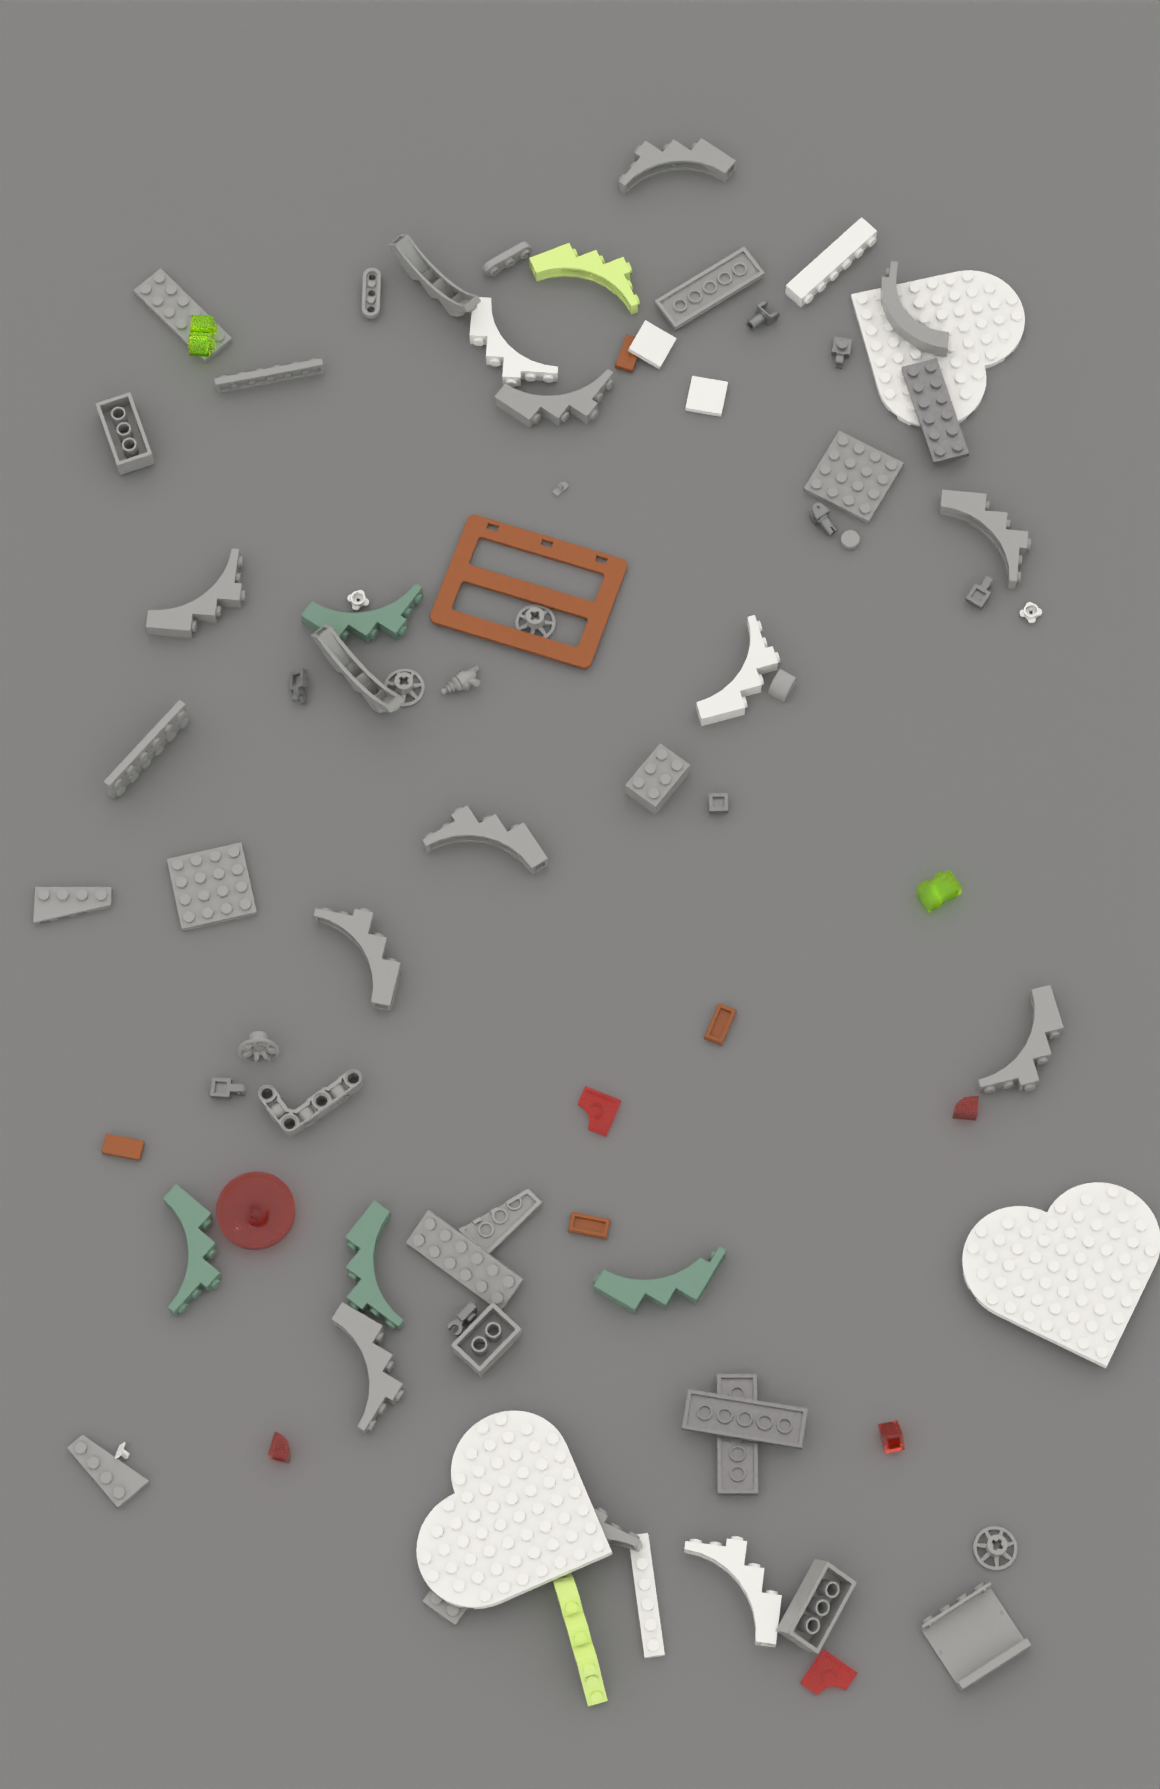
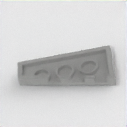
[33,887,112,925]
[458,1189,542,1254]
[67,1435,150,1509]

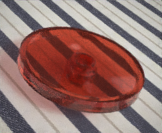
[216,1172,296,1250]

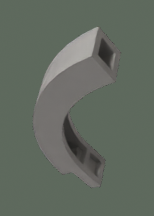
[880,261,949,357]

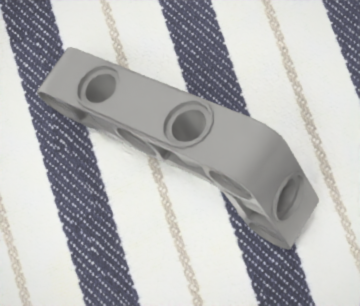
[258,1069,363,1137]

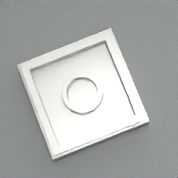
[628,320,677,369]
[685,376,728,417]

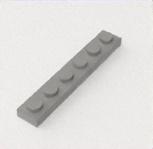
[214,358,324,393]

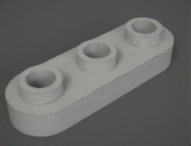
[482,241,532,277]
[362,268,381,319]

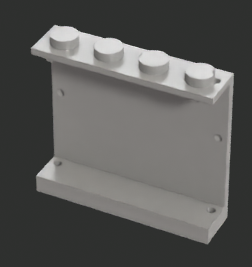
[920,1582,1031,1692]

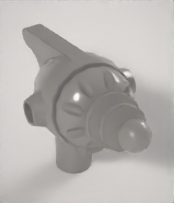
[441,665,480,694]

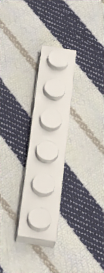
[630,1533,665,1659]

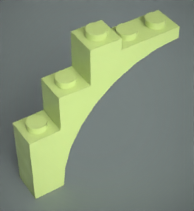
[529,243,640,315]
[553,1572,608,1706]

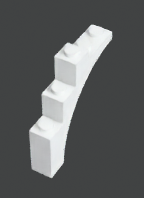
[469,297,558,387]
[696,615,780,726]
[684,1536,782,1647]

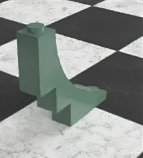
[593,1246,727,1314]

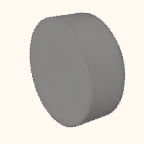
[841,530,860,550]

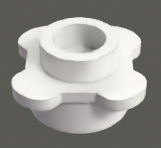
[347,590,369,611]
[1020,602,1042,623]

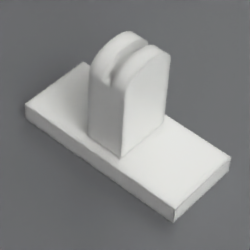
[114,1442,130,1459]

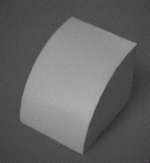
[768,669,796,703]

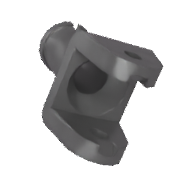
[746,301,780,331]
[809,502,838,536]

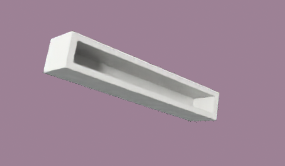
[785,217,877,307]

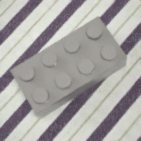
[95,392,155,475]
[776,1559,857,1654]

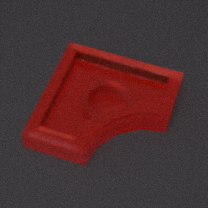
[578,1086,621,1137]
[800,1649,857,1695]

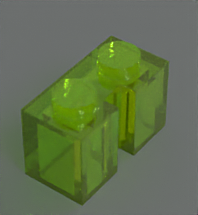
[188,315,218,357]
[916,869,962,913]

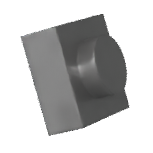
[709,793,728,814]

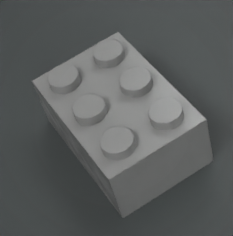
[625,743,690,815]
[451,1302,522,1377]

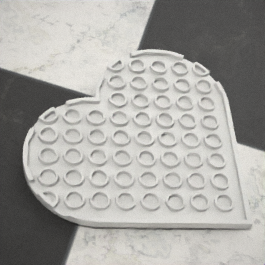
[851,270,1025,427]
[962,1182,1160,1368]
[416,1410,613,1609]

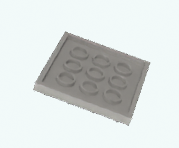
[804,431,904,524]
[167,842,257,931]

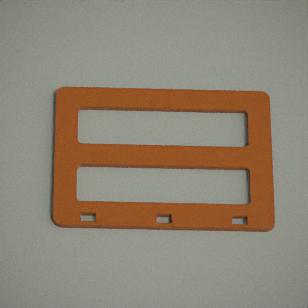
[430,515,627,669]

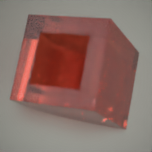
[952,1096,979,1121]
[878,1420,905,1454]
[268,1432,291,1464]

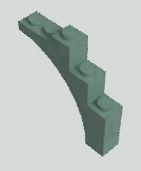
[301,584,423,643]
[163,1184,222,1316]
[345,1200,405,1331]

